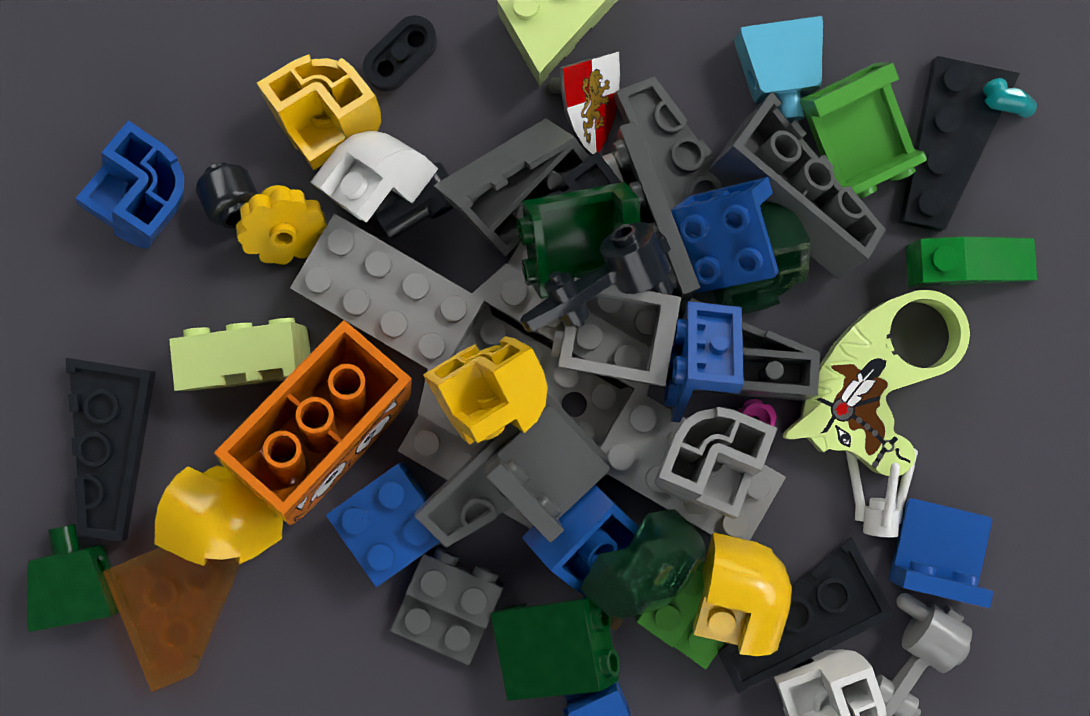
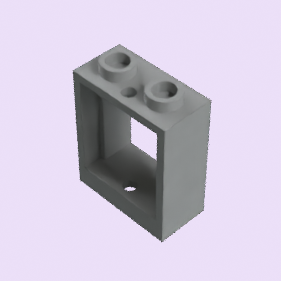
[551,278,681,387]

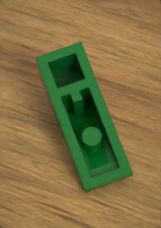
[905,237,1037,288]

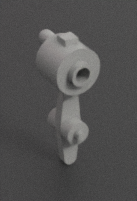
[876,593,972,716]

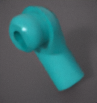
[983,78,1037,118]

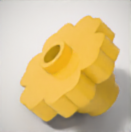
[236,185,327,265]

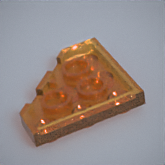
[103,547,242,692]

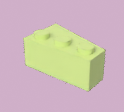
[169,318,311,391]

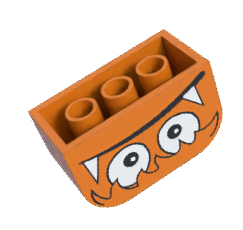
[214,320,412,525]

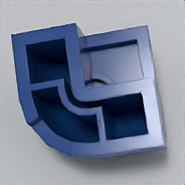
[76,120,184,249]

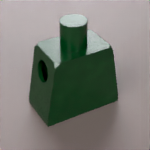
[27,524,126,632]

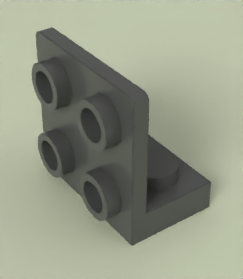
[483,405,609,543]

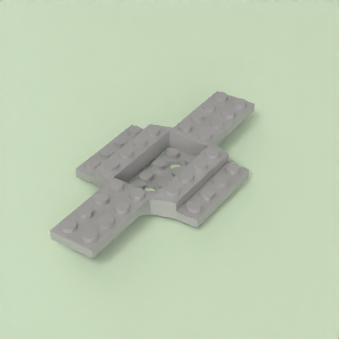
[290,213,786,541]

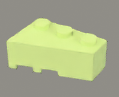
[497,0,618,86]

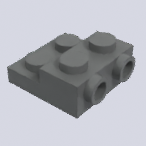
[390,547,504,665]

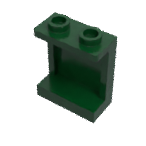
[517,182,640,299]
[491,593,620,701]

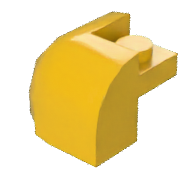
[257,54,381,170]
[423,336,548,445]
[154,465,283,566]
[693,532,792,656]

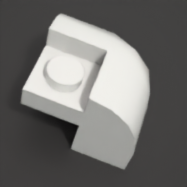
[310,130,438,223]
[774,649,887,716]

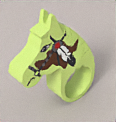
[782,290,970,476]

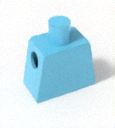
[734,16,823,123]

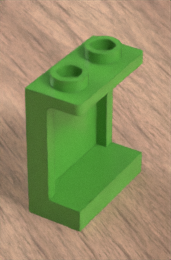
[799,63,927,198]

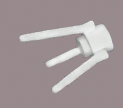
[846,448,918,537]

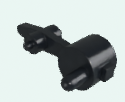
[520,222,673,332]

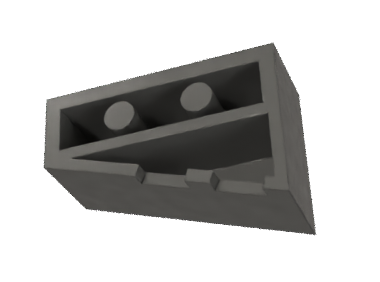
[433,118,589,257]
[684,298,820,401]

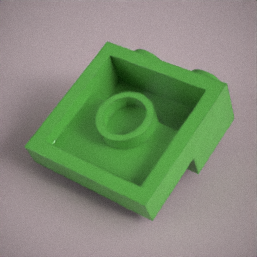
[634,547,725,669]

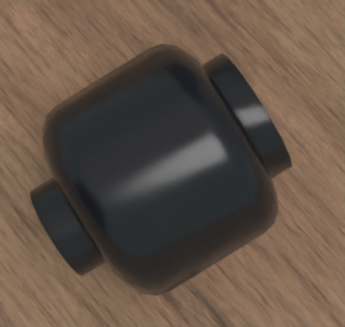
[196,162,258,229]

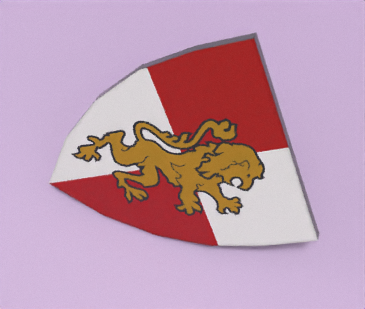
[549,51,620,156]

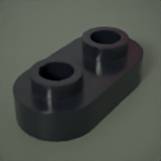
[363,15,437,92]

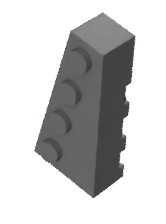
[708,92,886,279]

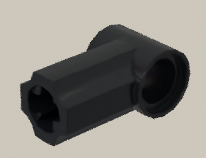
[374,162,454,240]

